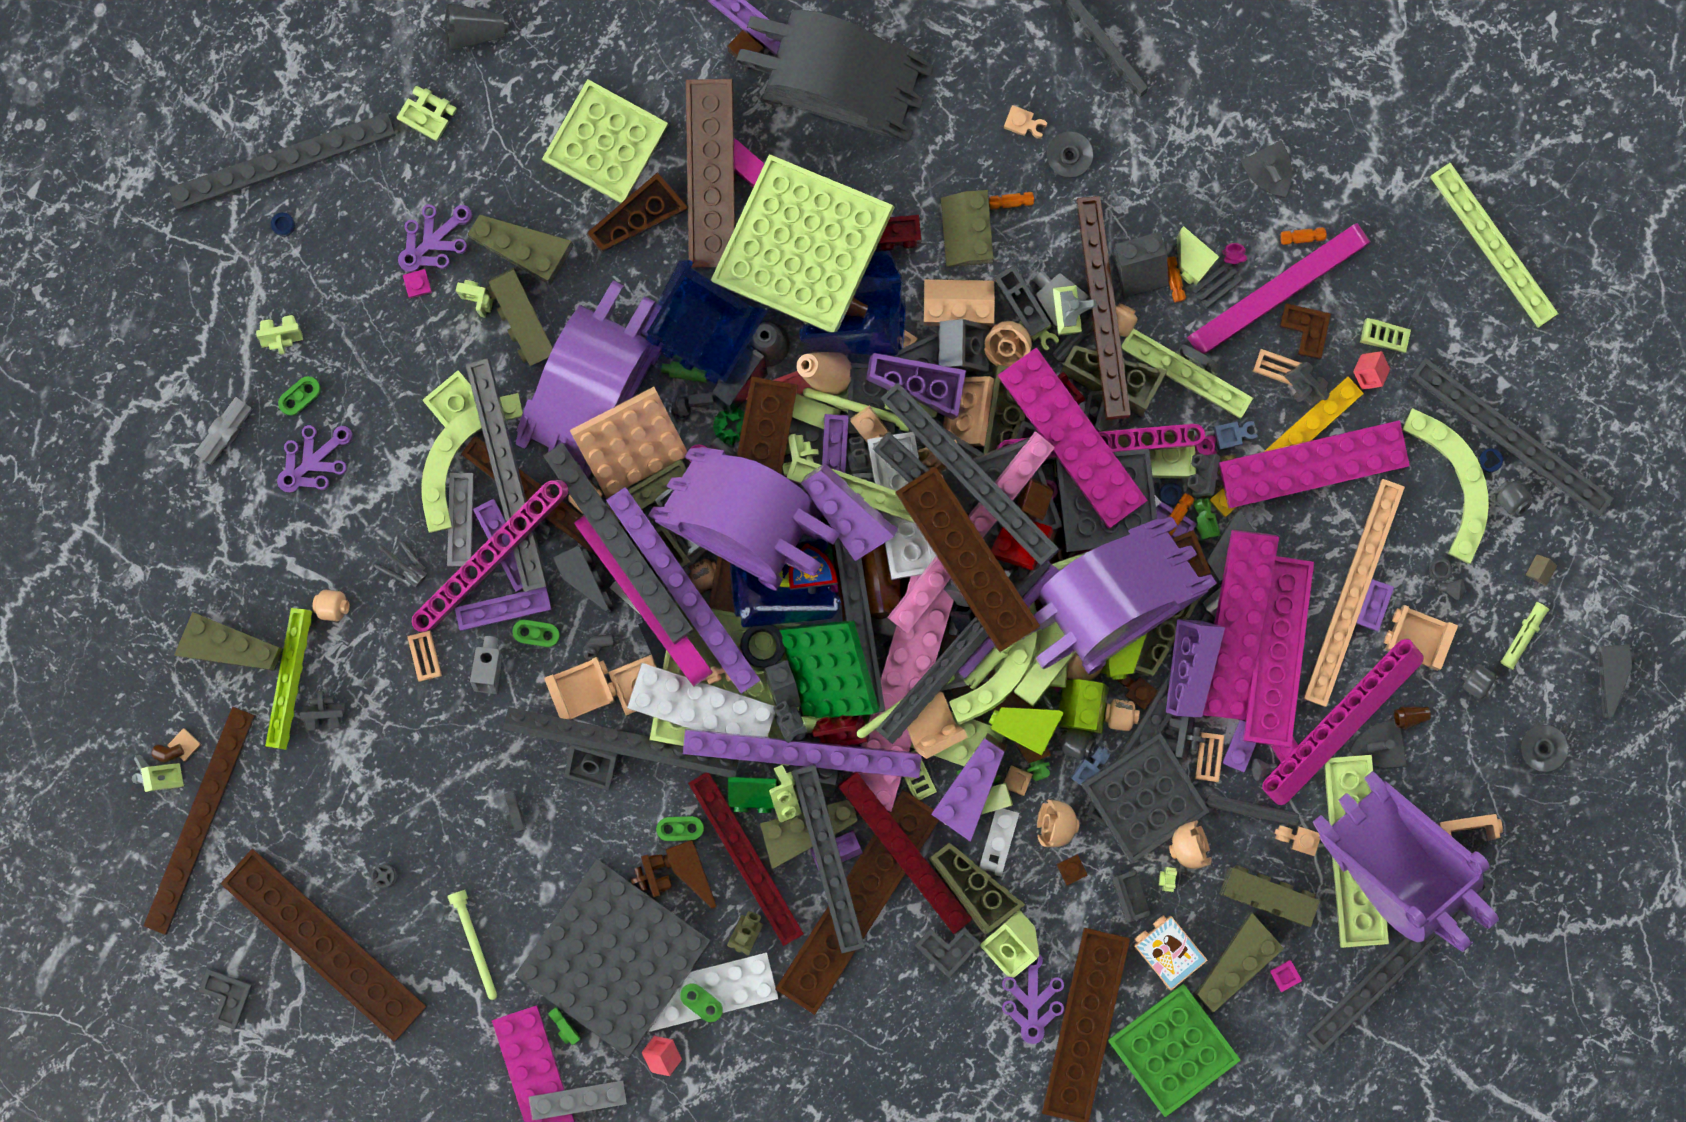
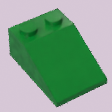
[728,777,778,813]

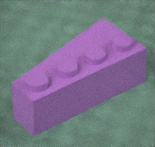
[866,353,966,420]
[801,463,898,561]
[1166,619,1225,717]
[932,733,1007,842]

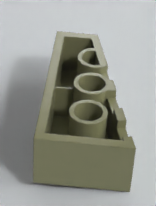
[1060,345,1167,417]
[928,843,1025,935]

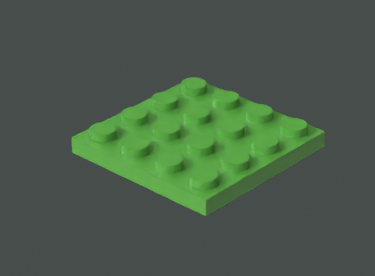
[1108,983,1241,1117]

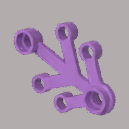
[398,204,473,272]
[277,425,353,493]
[1002,953,1064,1044]

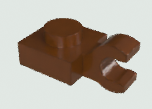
[1116,675,1158,710]

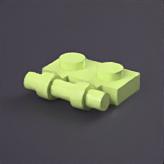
[397,86,457,142]

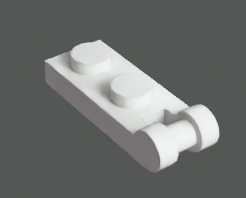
[979,808,1019,877]

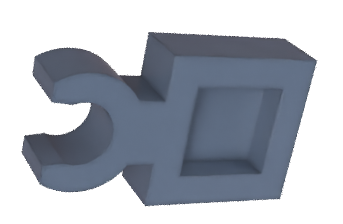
[1213,421,1258,450]

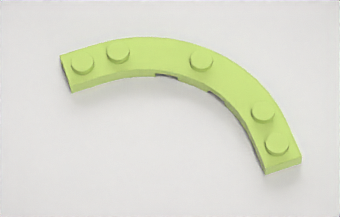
[422,393,523,533]
[1402,408,1489,564]
[949,602,1038,725]

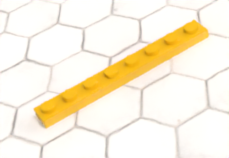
[1210,376,1364,518]

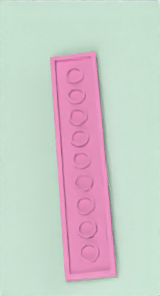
[846,575,954,812]

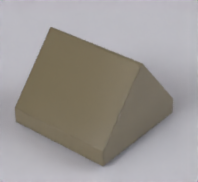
[1525,554,1557,586]

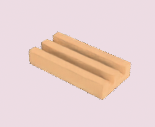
[1253,349,1301,386]
[407,631,442,682]
[1195,732,1225,782]

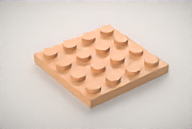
[570,387,687,498]

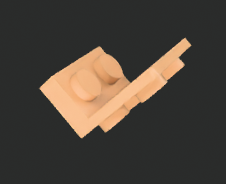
[907,691,968,759]

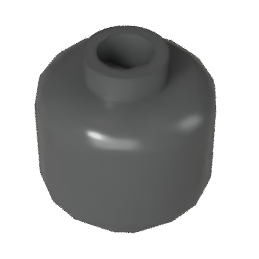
[1496,480,1532,515]
[1461,664,1498,699]
[1059,728,1096,760]

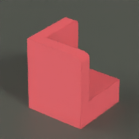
[1353,351,1390,390]
[642,1036,682,1076]

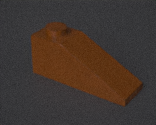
[663,840,717,908]

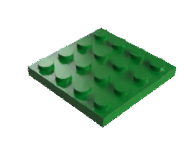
[779,620,880,718]

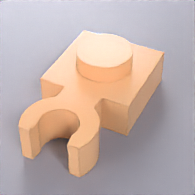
[1004,105,1047,139]

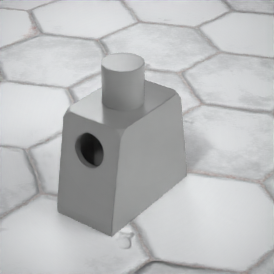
[1033,270,1089,329]
[470,636,502,694]

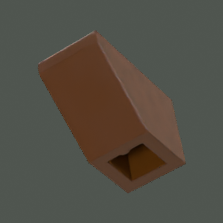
[1016,478,1053,521]

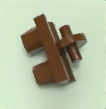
[631,854,672,897]

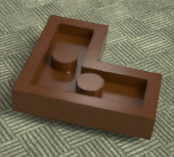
[1280,303,1331,360]

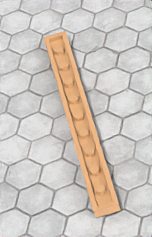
[1303,479,1405,707]

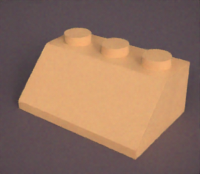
[924,279,995,327]

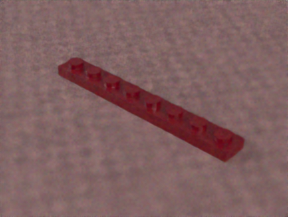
[688,772,804,946]
[838,772,972,934]

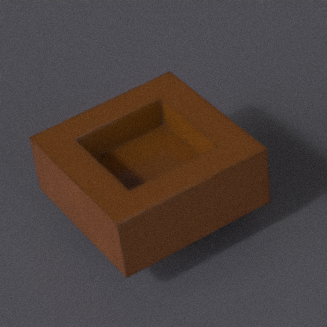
[1056,854,1088,886]

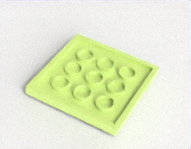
[542,79,669,203]

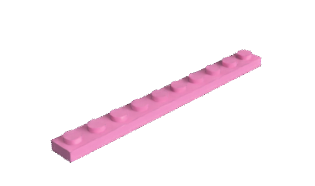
[887,432,1055,633]

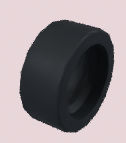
[740,623,785,668]

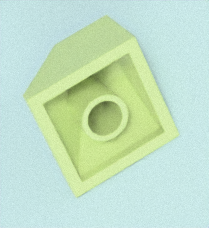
[1176,226,1219,286]
[980,910,1039,978]

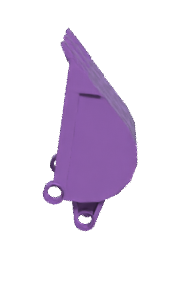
[516,281,663,478]
[648,447,839,591]
[1022,517,1216,675]
[1313,771,1499,952]

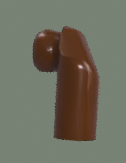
[151,744,184,763]

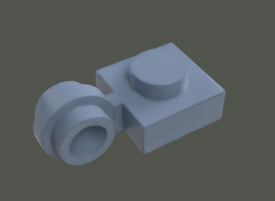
[1070,746,1110,785]

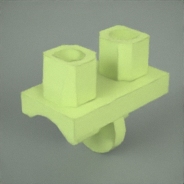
[256,315,303,355]
[783,434,819,476]

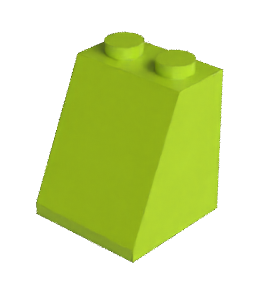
[1100,633,1147,679]
[1057,679,1109,734]
[989,707,1064,756]

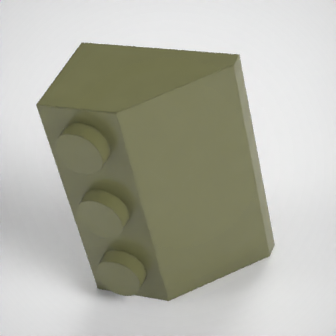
[941,190,993,267]

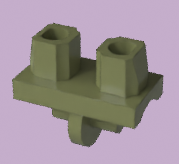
[727,911,763,956]

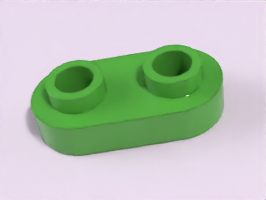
[278,376,321,416]
[512,620,560,648]
[656,816,704,841]
[680,983,723,1022]

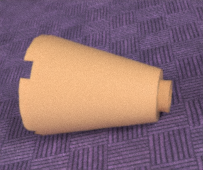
[797,350,852,396]

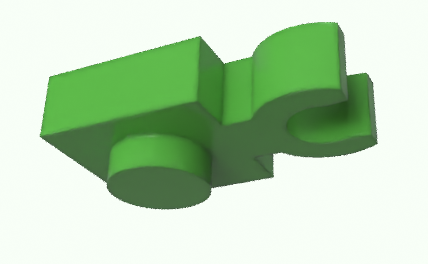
[1194,498,1221,540]
[548,1007,582,1046]

